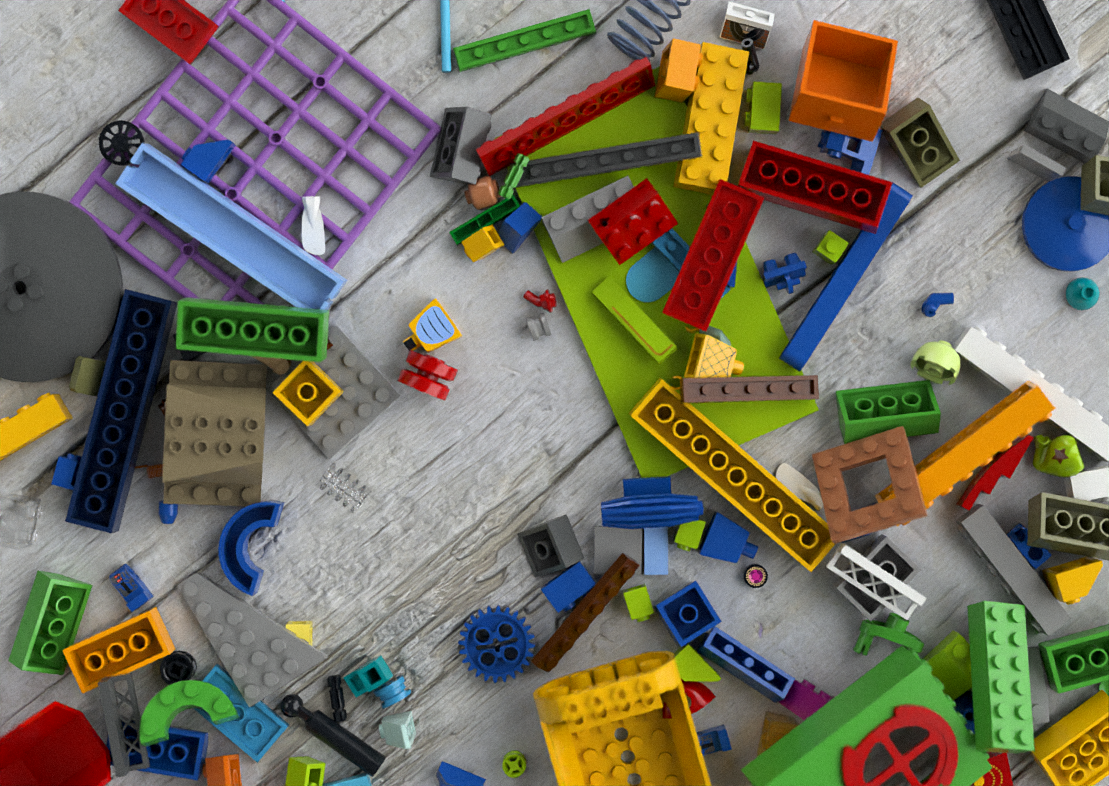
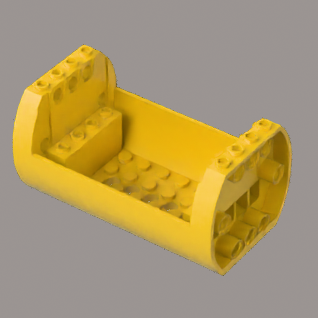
[533,651,711,786]

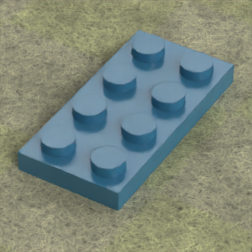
[193,664,289,763]

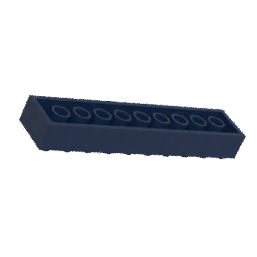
[65,289,178,534]

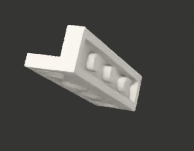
[826,543,927,620]

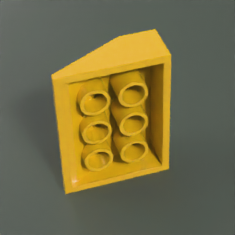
[1029,690,1109,786]

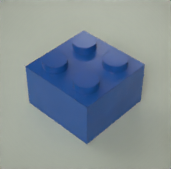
[653,581,722,647]

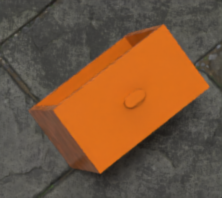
[788,20,898,142]

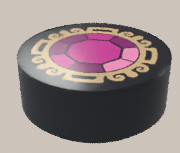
[743,564,768,588]

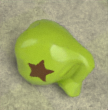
[1032,434,1085,477]

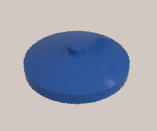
[1022,176,1109,272]

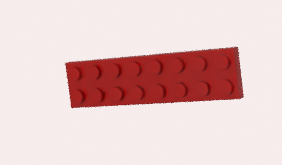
[476,56,656,176]

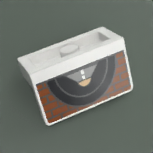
[720,2,775,50]

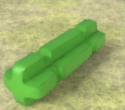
[498,153,529,199]

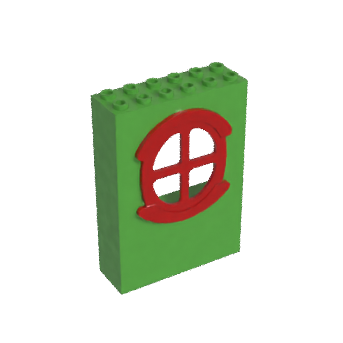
[741,646,992,786]

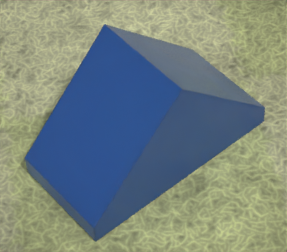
[498,202,543,254]

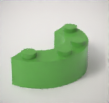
[139,680,239,747]

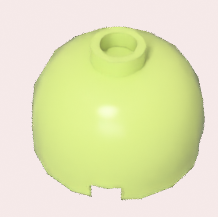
[911,340,960,385]

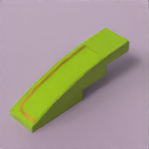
[592,276,677,364]

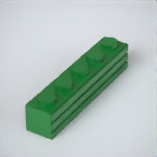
[449,194,520,246]

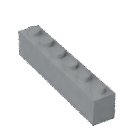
[956,504,1071,636]

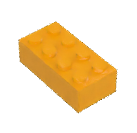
[62,607,176,694]

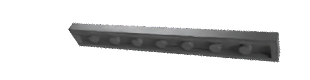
[510,132,702,188]

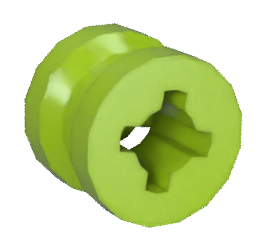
[502,750,526,778]

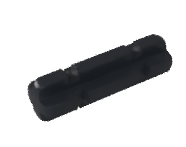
[327,675,347,722]

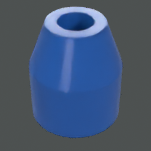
[158,500,178,524]

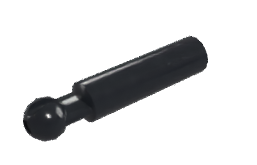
[280,694,386,777]

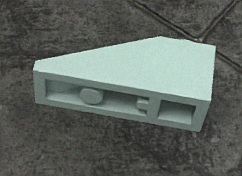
[379,711,416,749]

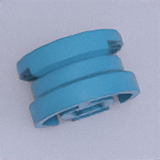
[373,675,411,709]

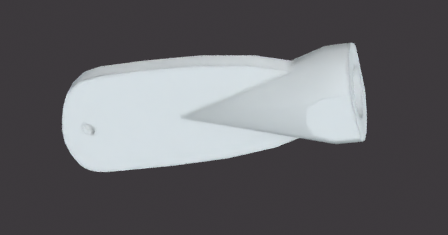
[302,196,326,255]
[776,463,823,511]

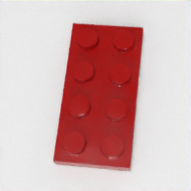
[118,0,219,64]

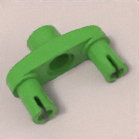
[853,613,925,656]

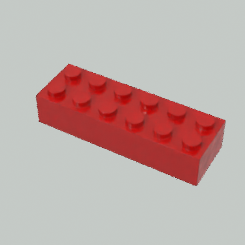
[738,140,893,234]

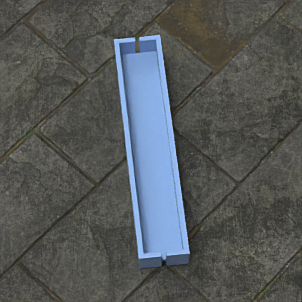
[115,143,348,310]

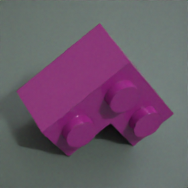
[779,679,834,721]

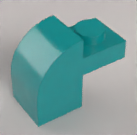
[344,655,394,698]

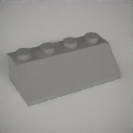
[541,176,634,263]

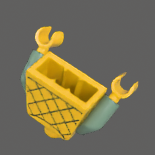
[671,326,744,390]

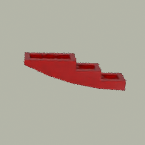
[956,435,1034,511]

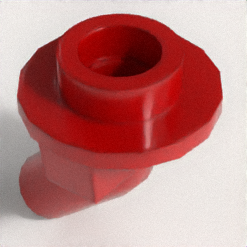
[524,289,557,313]

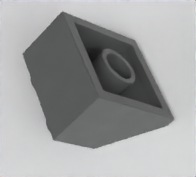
[517,514,584,577]

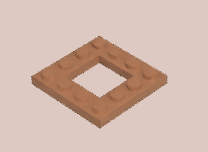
[812,426,928,544]

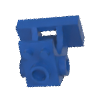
[817,129,883,175]

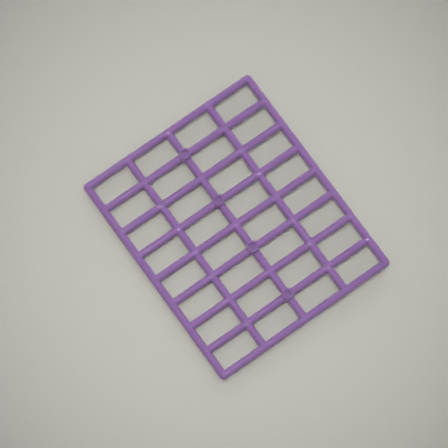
[69,0,441,307]

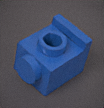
[51,453,82,490]

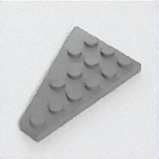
[177,572,328,707]

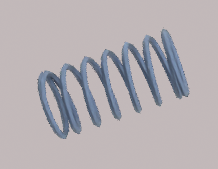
[607,0,691,61]

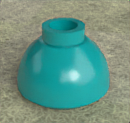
[1066,277,1100,310]

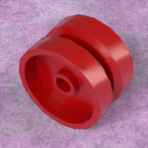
[397,350,458,401]

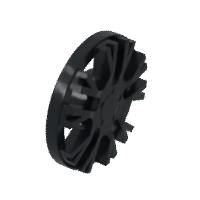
[98,120,145,166]

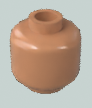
[464,176,501,210]

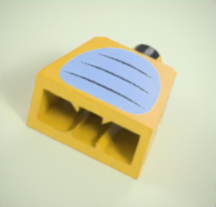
[403,298,463,353]

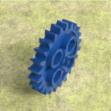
[458,605,535,683]

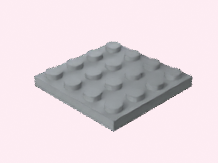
[266,326,400,459]

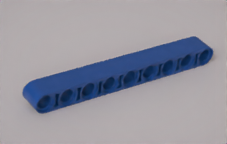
[779,183,913,372]

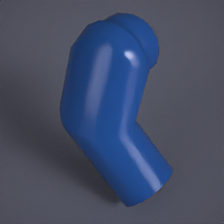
[921,293,954,317]

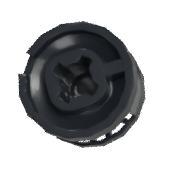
[160,650,197,685]

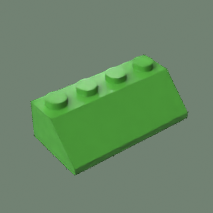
[836,380,941,444]
[8,570,93,675]

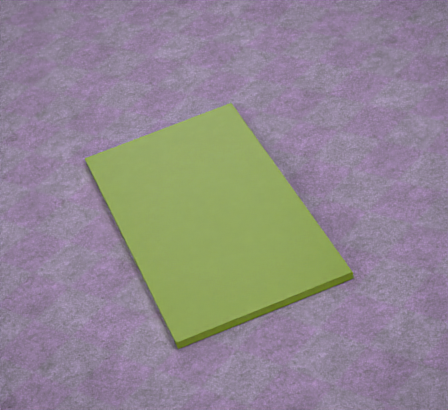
[494,66,819,478]

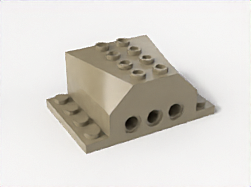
[162,360,267,506]

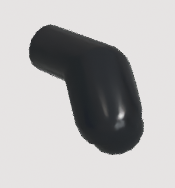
[741,38,760,75]

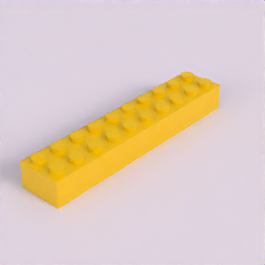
[628,378,836,572]

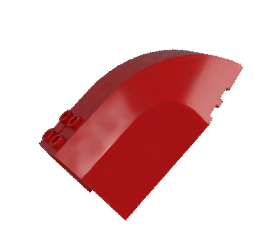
[0,701,111,786]

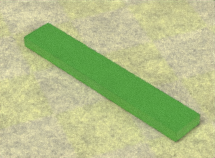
[453,9,596,72]

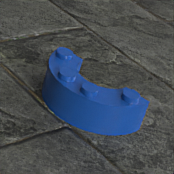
[218,500,285,596]

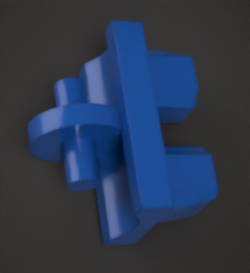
[763,253,807,294]

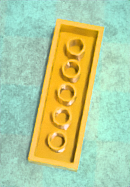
[673,42,749,195]

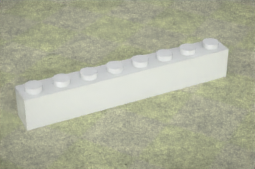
[952,326,1109,462]

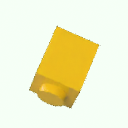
[461,224,504,263]

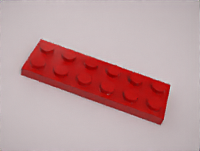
[662,179,764,332]

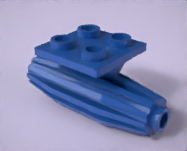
[601,476,703,529]

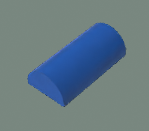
[106,720,208,781]

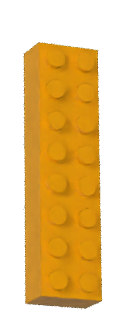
[875,380,1056,527]

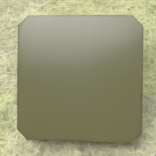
[69,356,106,396]

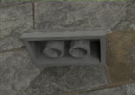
[1024,89,1109,163]
[430,107,492,185]

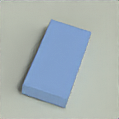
[644,527,668,575]

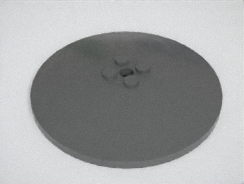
[0,192,123,382]

